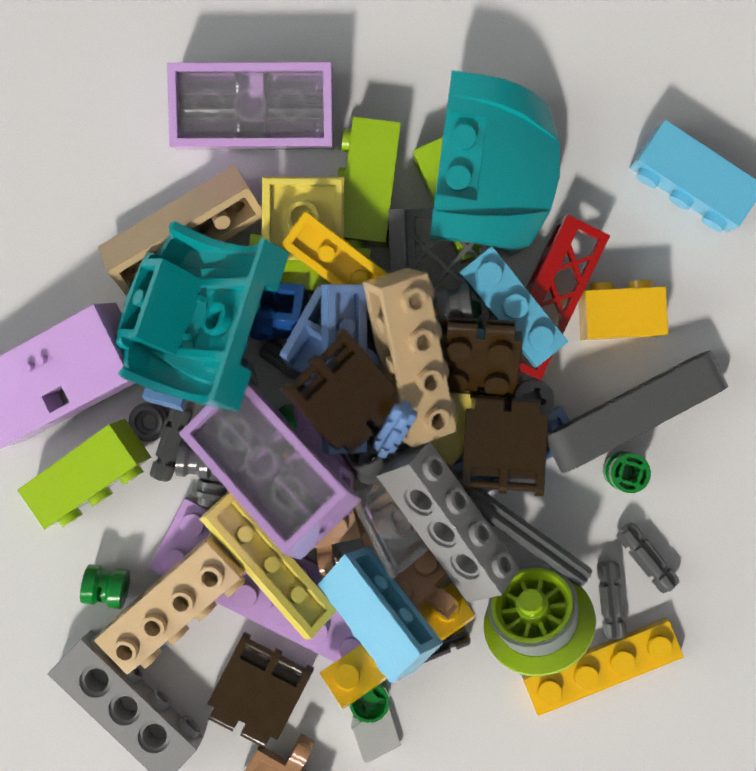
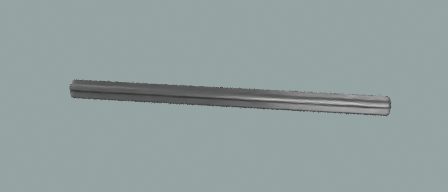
[259,339,593,587]

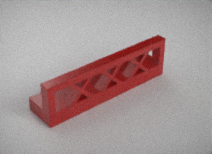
[518,214,611,380]

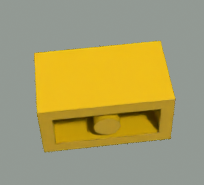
[578,280,668,340]

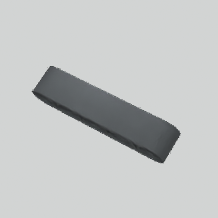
[547,350,728,473]

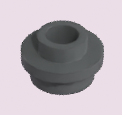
[128,402,169,442]
[191,479,228,507]

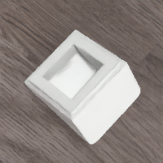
[351,708,401,764]

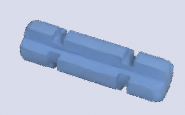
[372,401,417,458]

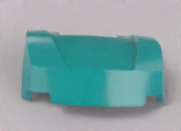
[430,70,560,256]
[116,221,289,411]

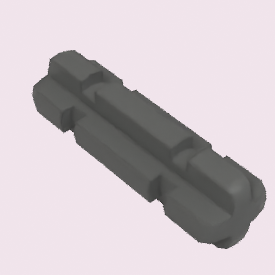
[150,408,193,482]
[616,523,679,593]
[597,561,627,640]

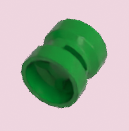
[603,451,651,493]
[80,564,130,610]
[350,681,389,723]

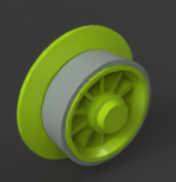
[483,565,596,676]

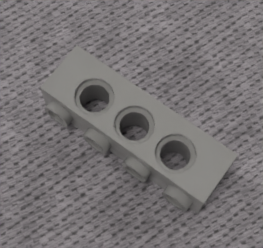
[377,442,520,602]
[47,630,203,771]

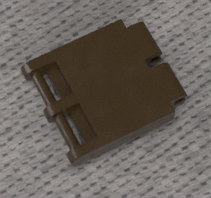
[440,317,522,401]
[281,328,397,455]
[461,395,548,497]
[207,632,314,748]

